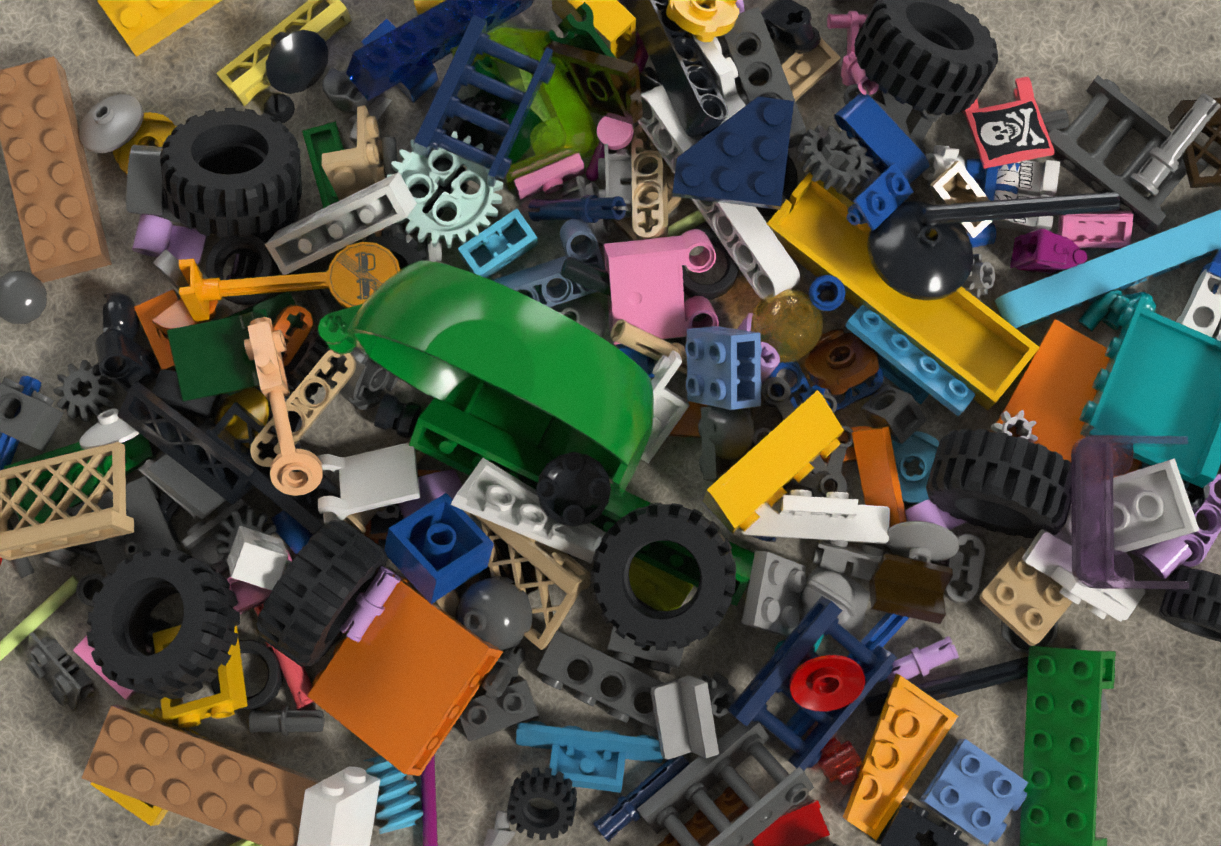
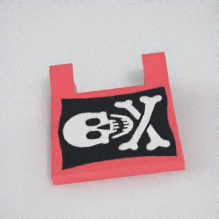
[962,77,1054,169]

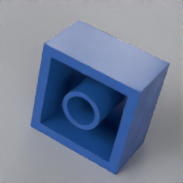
[384,493,494,604]

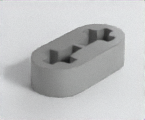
[944,534,985,603]

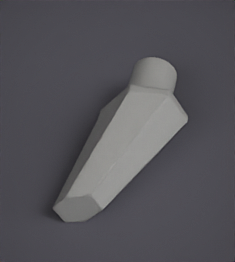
[483,811,515,846]

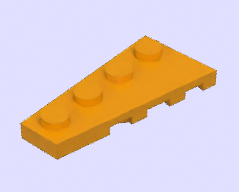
[843,673,958,840]

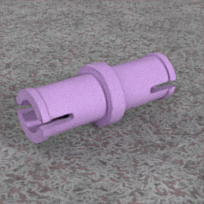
[340,566,401,642]
[887,636,959,686]

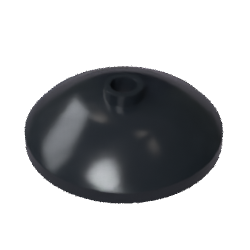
[867,201,973,300]

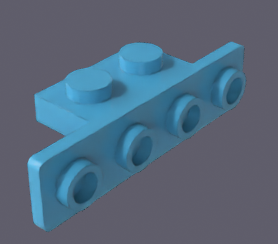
[845,305,975,416]
[516,721,663,793]

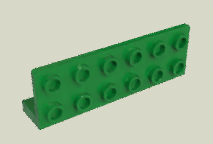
[1019,646,1116,846]

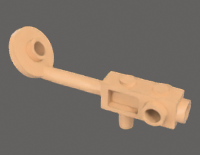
[244,317,323,496]

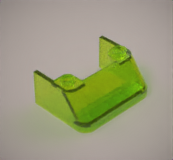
[450,27,599,190]

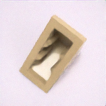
[930,160,993,238]

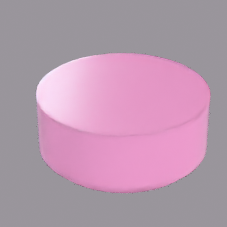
[597,116,634,150]

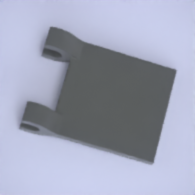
[145,419,225,519]

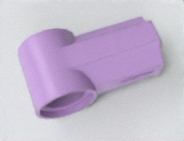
[1129,537,1192,580]

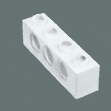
[265,172,417,275]

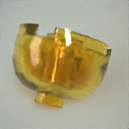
[751,289,823,363]

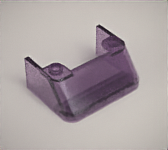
[1071,435,1189,589]

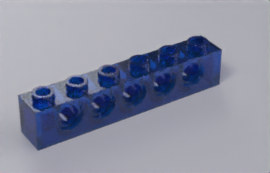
[346,0,534,101]

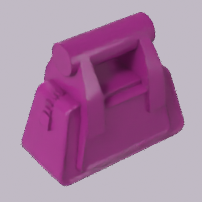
[1010,228,1087,274]

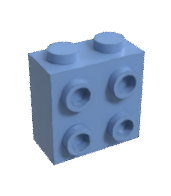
[685,326,762,410]
[919,739,1029,845]

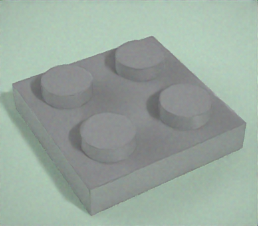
[742,550,807,637]

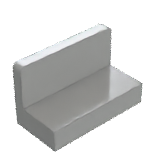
[651,676,719,760]

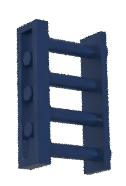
[414,15,556,188]
[728,596,897,771]

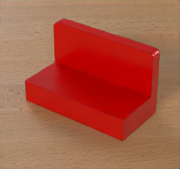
[752,800,830,846]

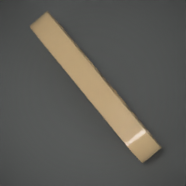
[631,124,668,240]
[250,350,356,467]

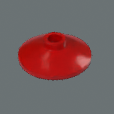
[789,655,865,712]

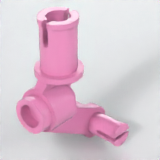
[827,11,879,95]

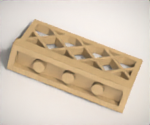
[0,442,134,561]
[463,510,591,650]

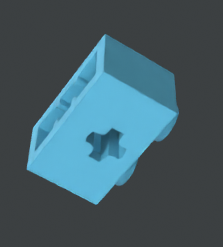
[458,208,538,279]

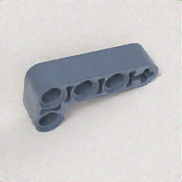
[492,219,605,307]

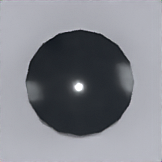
[264,30,329,94]
[536,452,611,527]

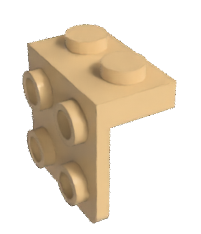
[322,105,385,201]
[980,546,1072,646]

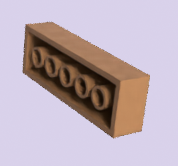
[0,56,112,283]
[82,704,321,846]

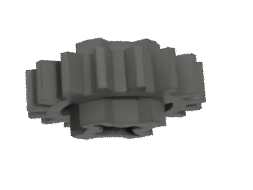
[797,125,874,194]

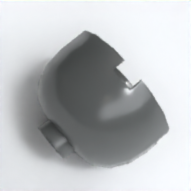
[333,347,399,410]
[456,576,532,650]

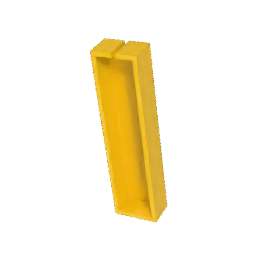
[767,172,1040,410]

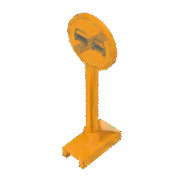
[179,242,400,322]

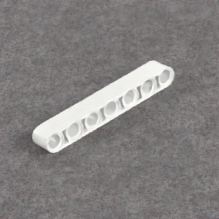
[638,84,800,301]

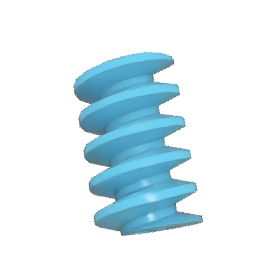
[364,756,424,834]

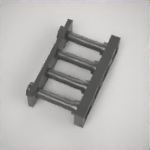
[1048,75,1209,235]
[637,721,814,846]

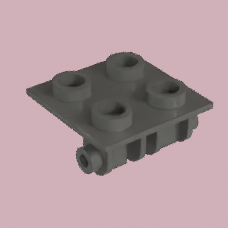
[26,632,95,711]

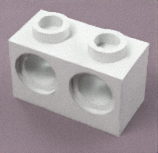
[227,526,292,591]

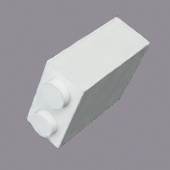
[297,766,380,846]

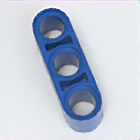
[834,93,930,184]

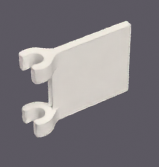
[317,442,420,524]

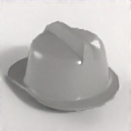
[799,566,870,638]

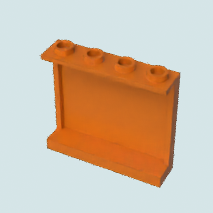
[989,319,1142,489]
[307,574,503,776]

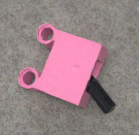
[561,229,719,345]

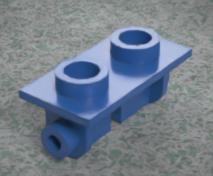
[847,162,914,231]

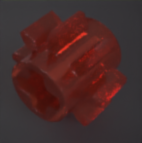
[817,737,862,786]

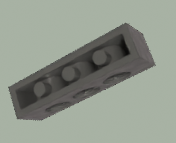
[716,7,806,149]
[0,377,64,452]
[537,631,663,739]

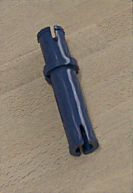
[528,195,626,223]
[593,755,689,842]

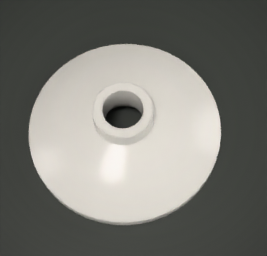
[79,409,140,450]

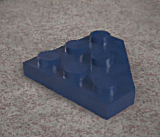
[672,97,794,210]

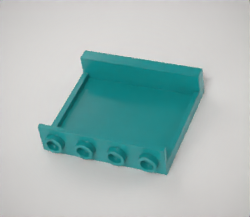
[1079,297,1221,488]

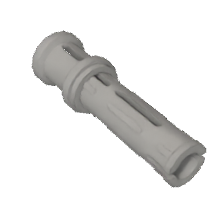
[1129,93,1221,196]

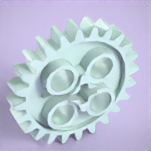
[387,131,503,248]

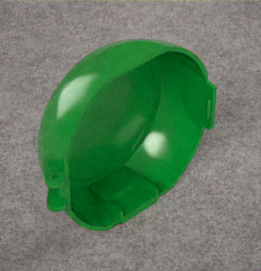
[318,260,654,497]

